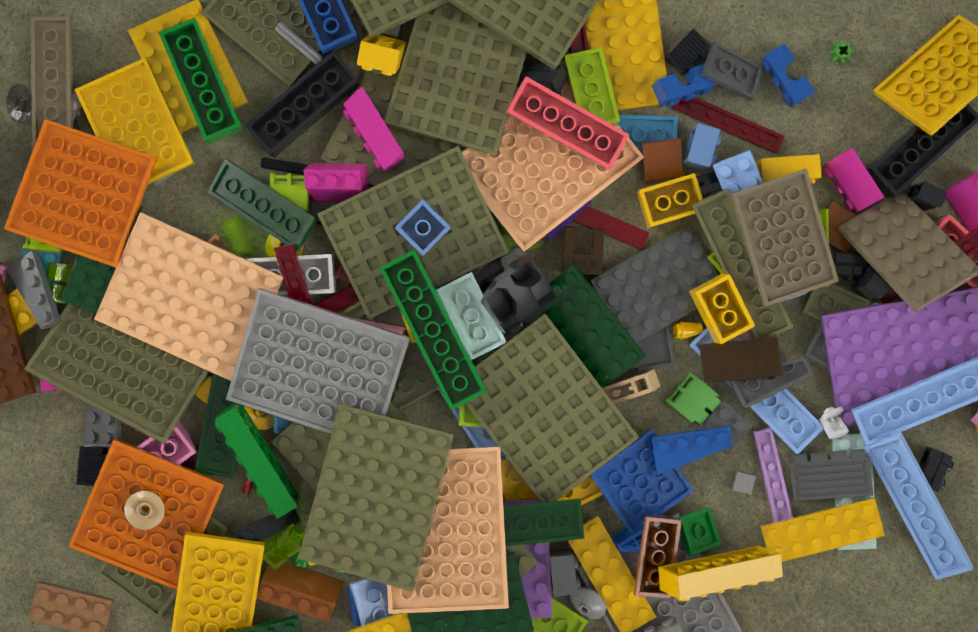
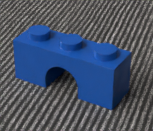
[762,43,815,107]
[652,64,716,107]

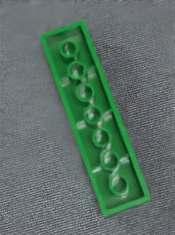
[379,250,488,410]

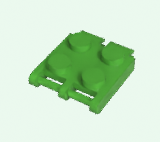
[665,371,721,425]

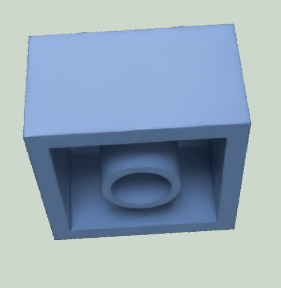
[682,123,722,172]
[395,199,452,256]

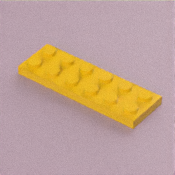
[760,497,885,562]
[568,515,656,632]

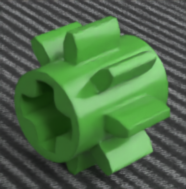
[828,39,854,65]

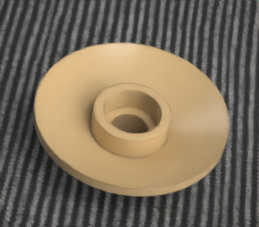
[124,490,165,530]

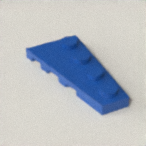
[651,425,732,476]

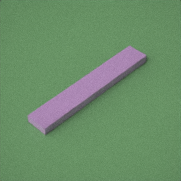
[752,427,793,522]

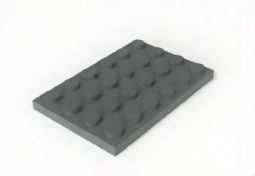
[590,225,718,343]

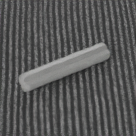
[275,22,323,65]

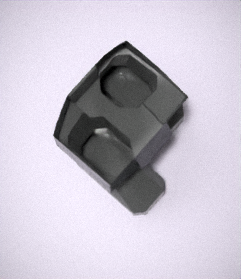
[481,246,556,335]

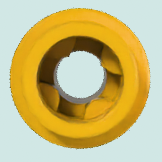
[673,321,703,340]

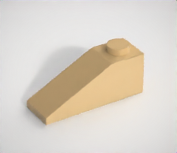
[602,369,661,404]

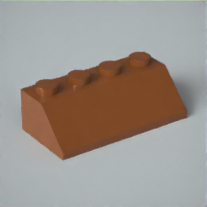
[634,514,682,598]
[256,557,344,622]

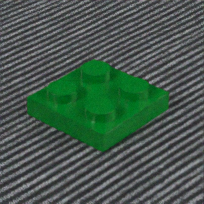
[677,507,721,556]

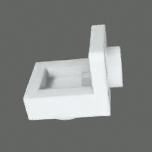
[819,406,849,439]

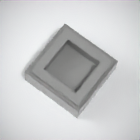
[732,471,756,495]

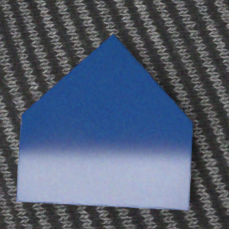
[610,527,643,552]

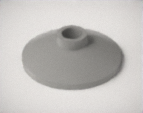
[570,587,606,620]

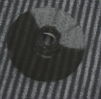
[7,84,32,123]

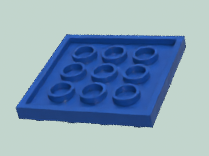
[590,428,694,535]

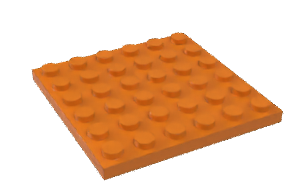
[4,119,157,268]
[68,438,225,590]

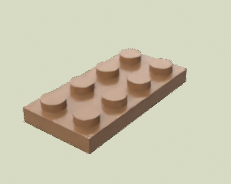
[28,581,114,632]

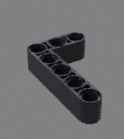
[851,262,890,300]

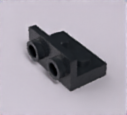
[696,172,722,194]

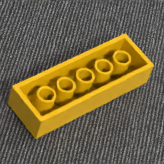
[658,545,783,601]

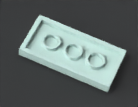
[437,272,507,359]

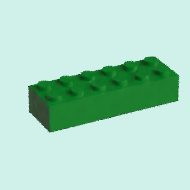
[158,18,245,144]
[214,403,300,519]

